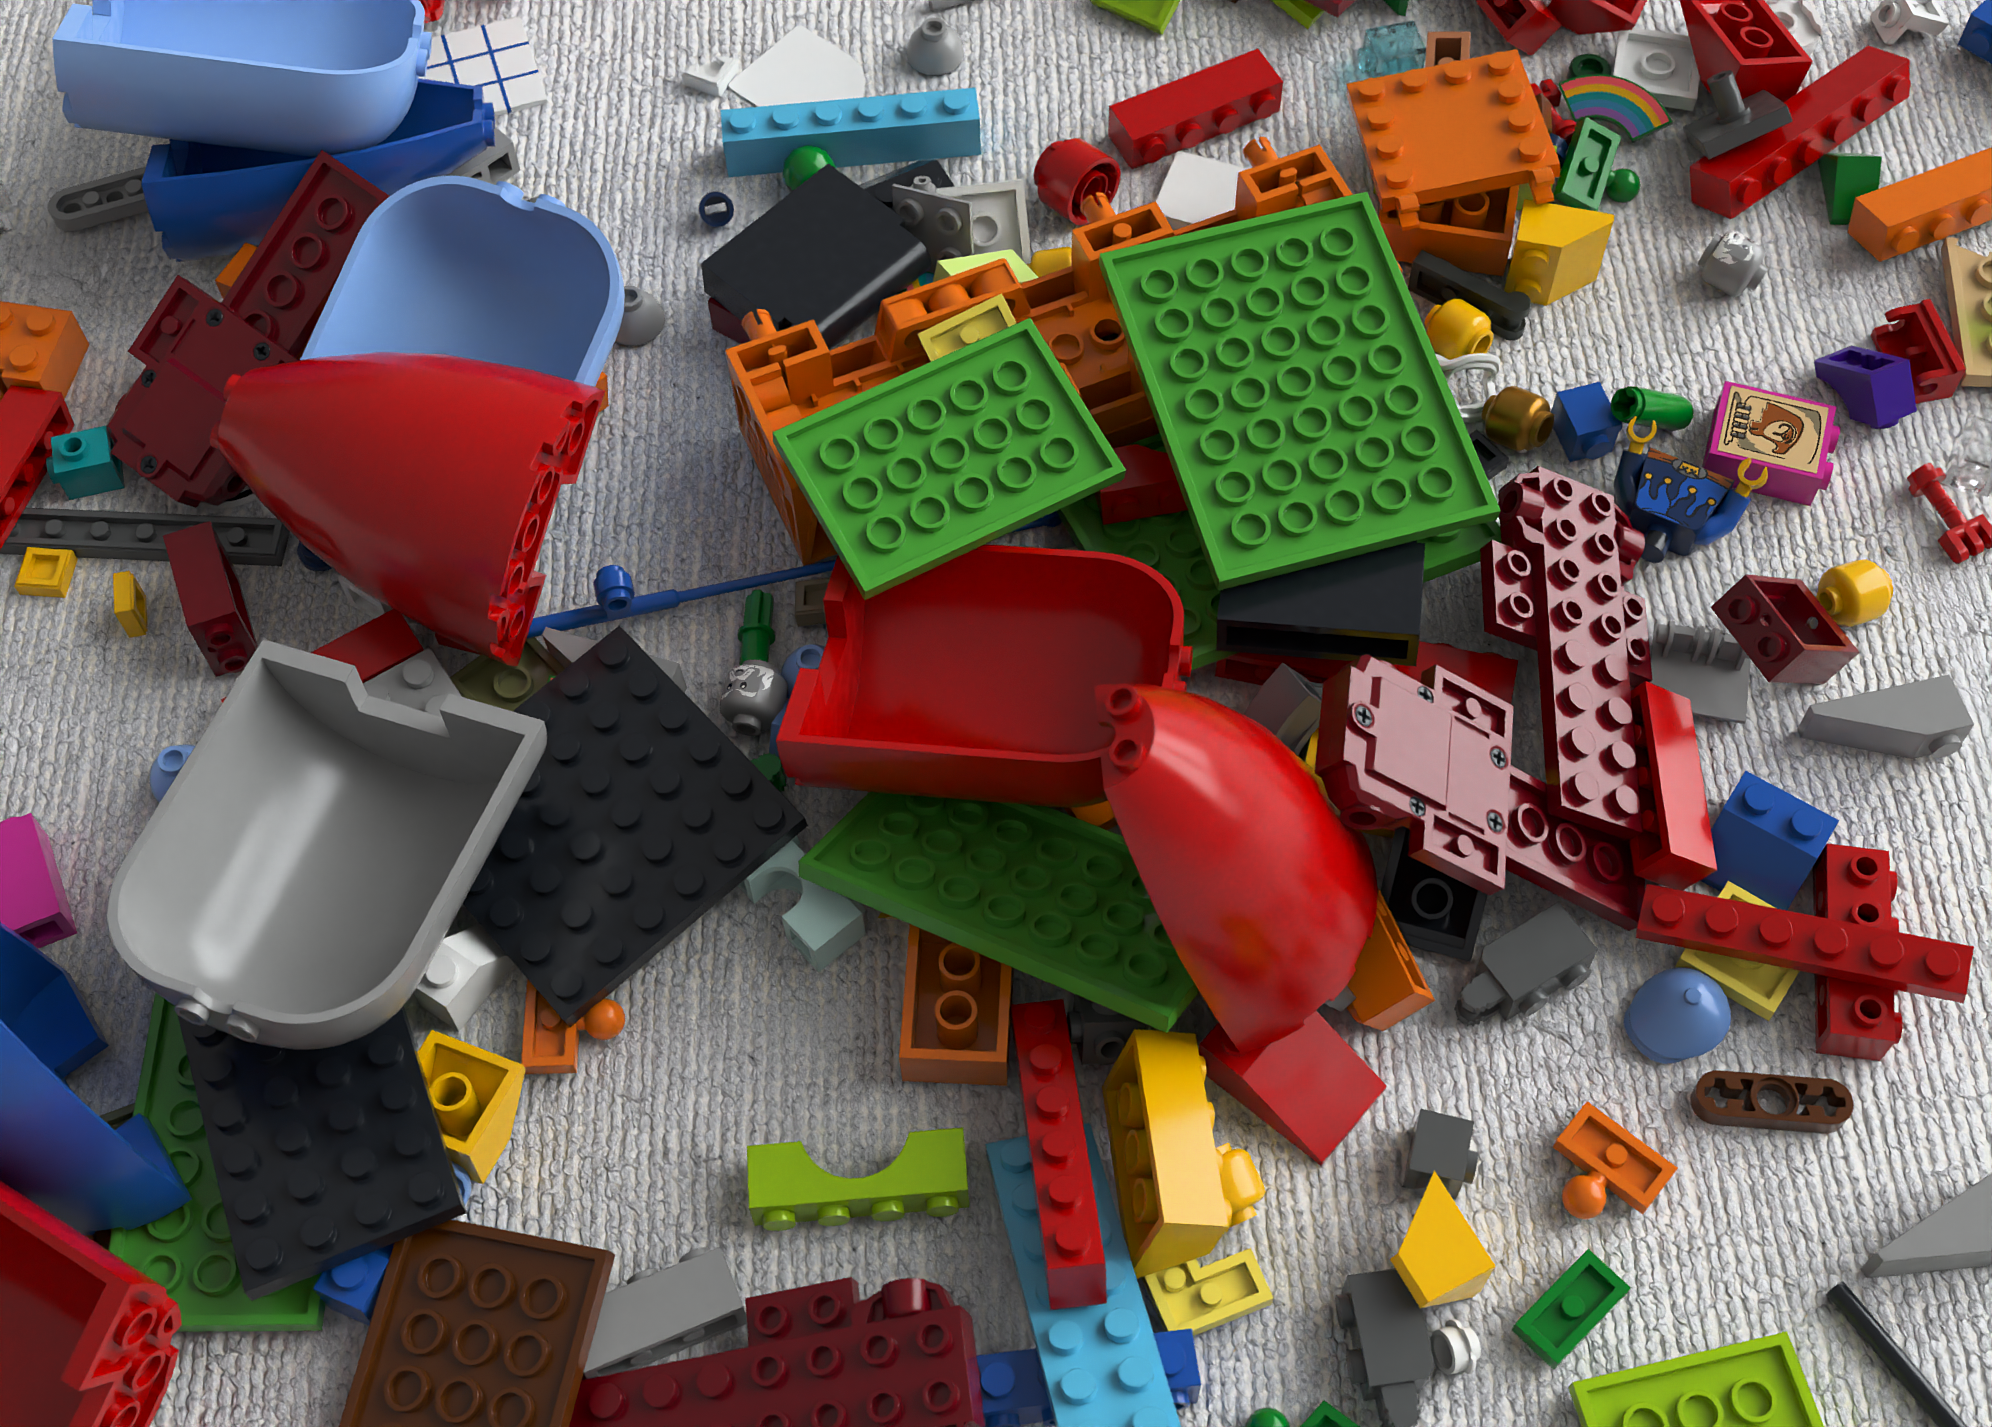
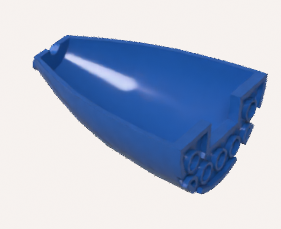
[141,79,496,262]
[0,922,192,1235]

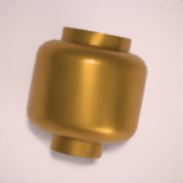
[1482,386,1555,453]

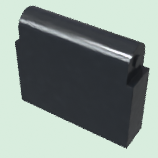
[701,163,932,350]
[1216,540,1425,666]

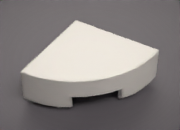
[682,57,739,97]

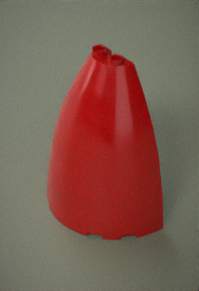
[210,352,605,666]
[1094,683,1378,1053]

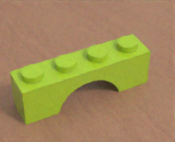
[747,1127,970,1231]

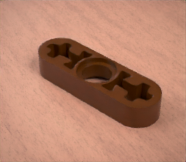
[1690,1070,1854,1134]

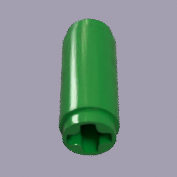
[1611,386,1694,431]

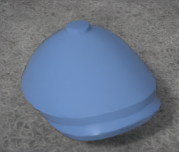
[1624,967,1731,1064]

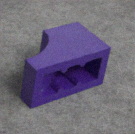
[1814,345,1917,429]

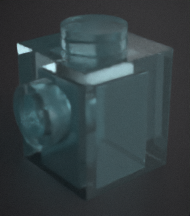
[1358,20,1426,78]

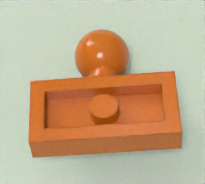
[521,979,625,1074]
[1553,1101,1678,1219]

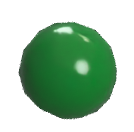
[782,145,835,192]

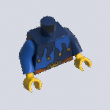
[1613,416,1768,563]

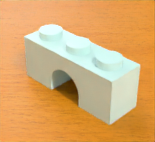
[738,836,866,972]

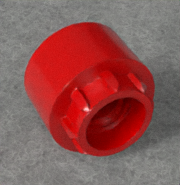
[1033,138,1121,226]

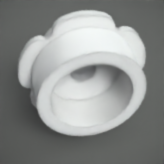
[1431,1319,1481,1375]

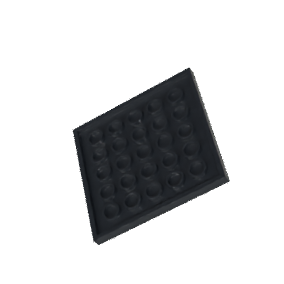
[462,626,808,1028]

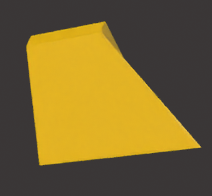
[1390,1171,1496,1308]

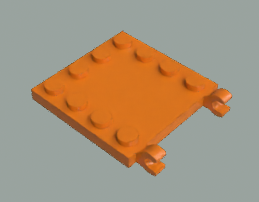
[1346,49,1560,231]

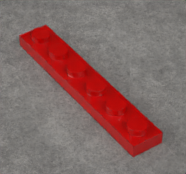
[1636,884,1974,1003]

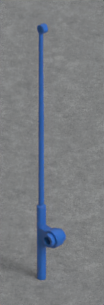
[527,511,1062,638]

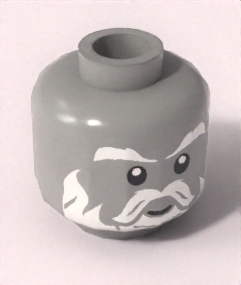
[1697,230,1769,297]
[720,660,788,736]

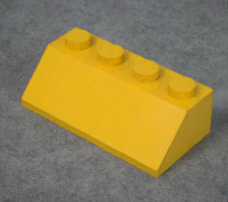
[1102,1029,1232,1278]

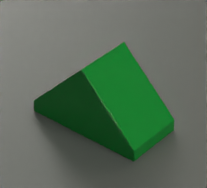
[1818,153,1882,225]

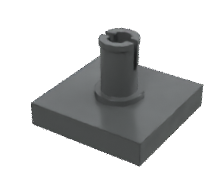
[1683,70,1793,159]

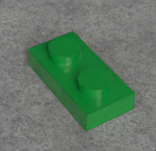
[1512,1249,1631,1370]

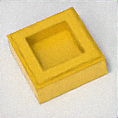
[14,547,78,598]
[113,571,148,638]

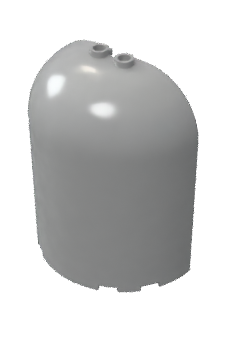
[107,639,547,1049]

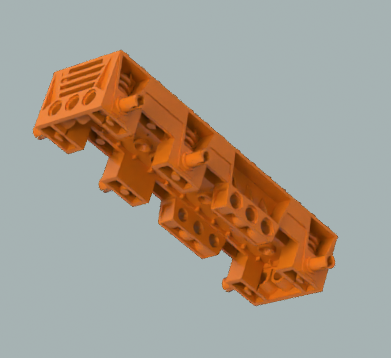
[725,136,1403,566]

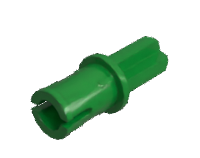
[737,589,776,665]

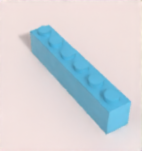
[721,87,981,177]

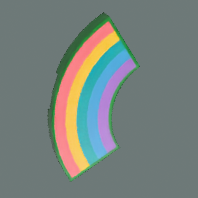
[1558,74,1673,143]

